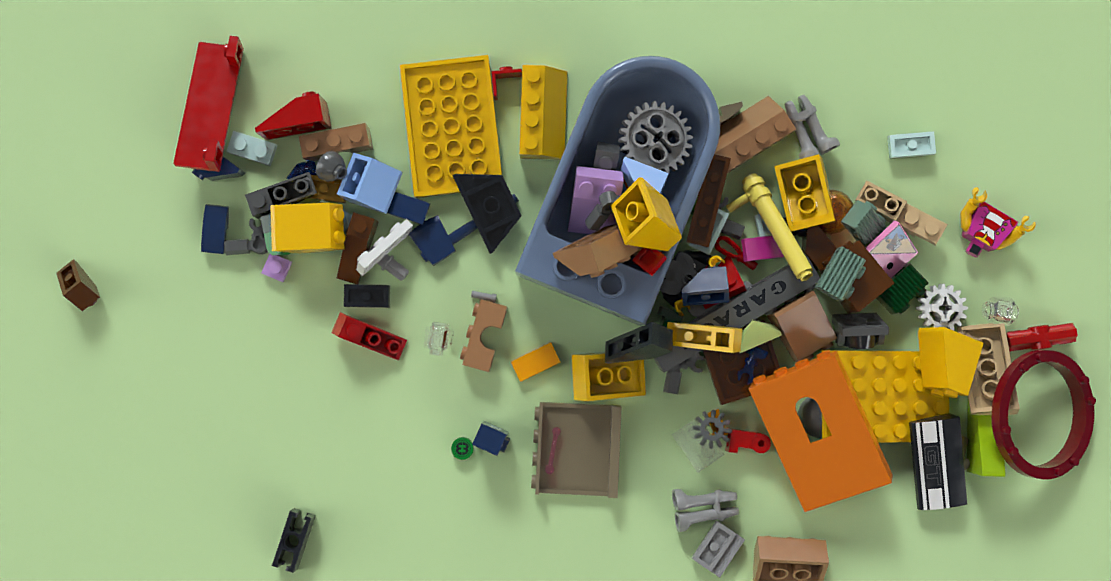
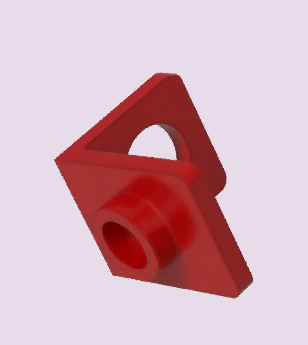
[491,66,522,101]

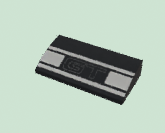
[909,413,967,510]

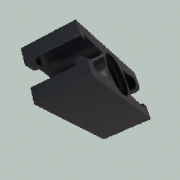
[272,508,316,573]

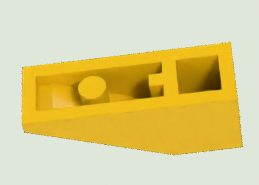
[667,322,742,353]

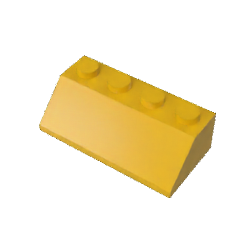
[519,65,567,160]

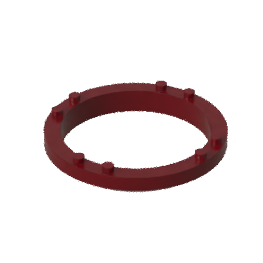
[991,350,1096,480]

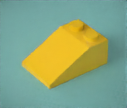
[774,154,835,232]
[572,352,646,401]

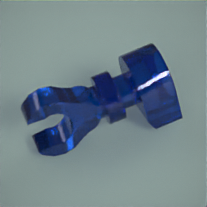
[737,347,768,385]

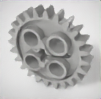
[618,101,693,174]

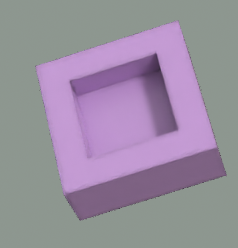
[261,254,292,282]

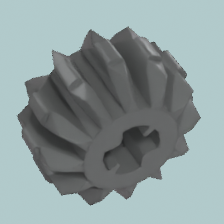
[693,410,732,449]

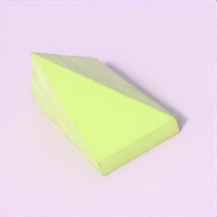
[739,320,782,353]

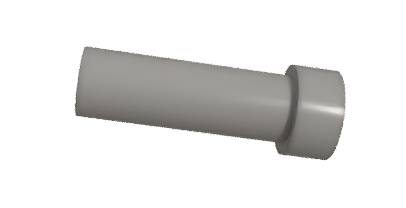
[471,291,497,303]

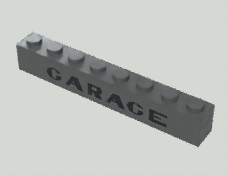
[654,256,820,373]

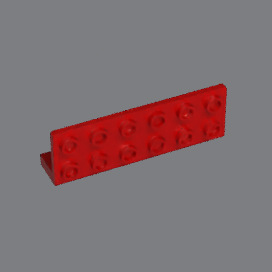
[173,36,244,172]

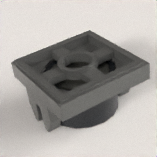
[832,313,889,349]

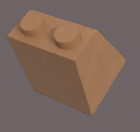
[767,290,837,362]

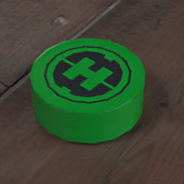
[451,437,474,460]

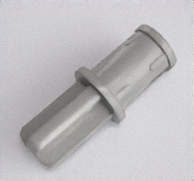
[368,246,409,281]

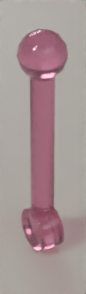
[545,427,561,474]

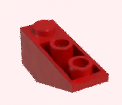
[331,312,407,361]

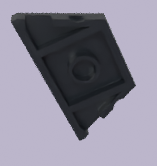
[452,174,522,254]

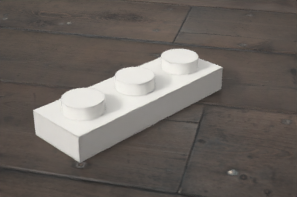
[356,219,413,276]

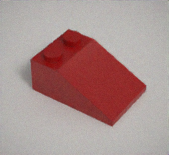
[255,91,331,140]

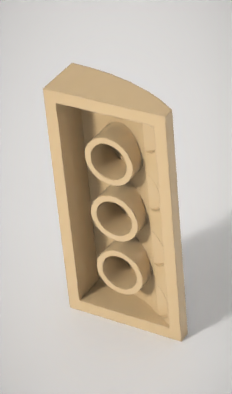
[957,322,1020,415]

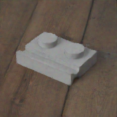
[691,520,745,578]

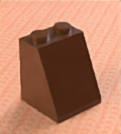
[819,240,894,313]

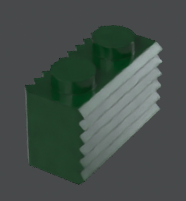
[876,263,929,314]

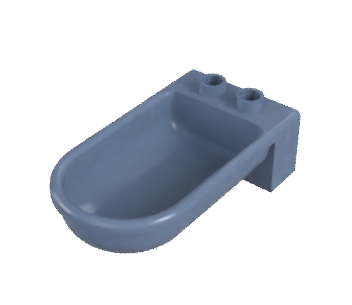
[515,56,720,326]

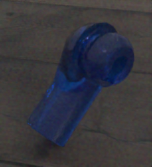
[286,161,317,179]

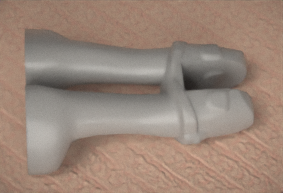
[784,95,840,159]
[672,489,739,532]

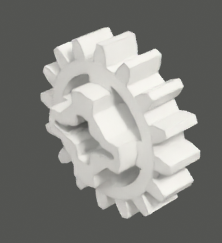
[916,284,968,331]

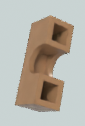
[299,123,373,162]
[460,299,508,372]

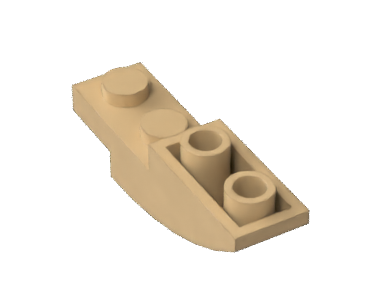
[855,181,948,246]

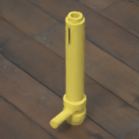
[726,173,813,281]

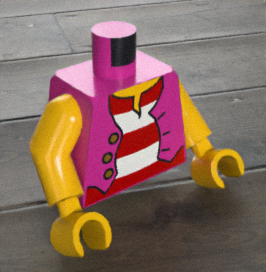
[960,187,1036,258]

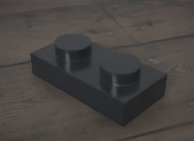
[344,284,390,308]

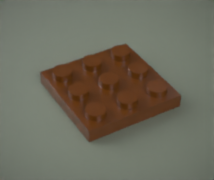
[702,320,780,405]

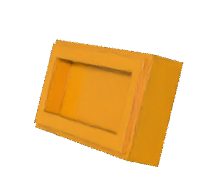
[511,342,560,382]

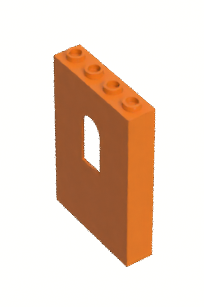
[749,350,893,512]

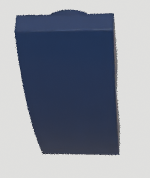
[387,192,430,225]
[201,204,229,254]

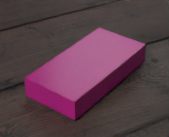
[741,236,784,262]

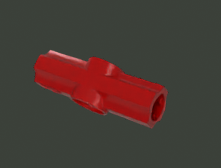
[1006,323,1078,352]

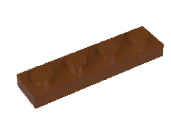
[686,154,731,248]

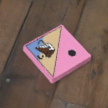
[866,221,918,278]

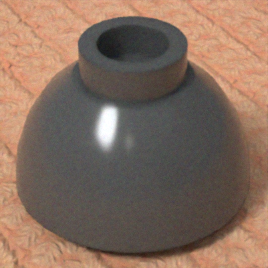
[316,151,347,182]

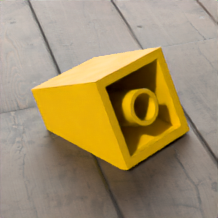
[611,177,682,251]
[270,202,345,254]
[918,327,984,398]

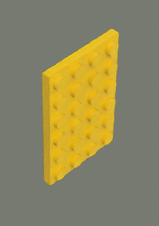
[400,55,502,198]
[822,350,949,443]

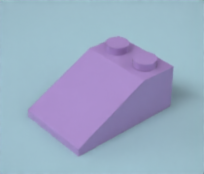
[568,166,623,234]

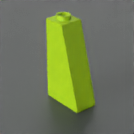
[967,399,1006,477]

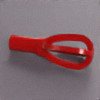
[714,236,758,270]

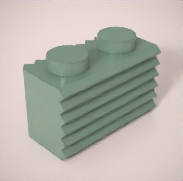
[841,200,887,247]
[815,246,866,302]

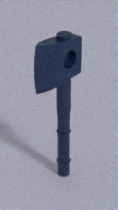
[408,194,519,266]

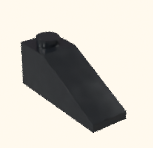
[605,322,673,364]

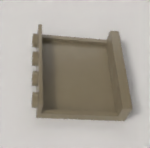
[531,402,622,498]

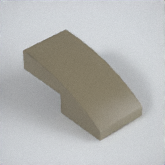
[718,102,743,125]

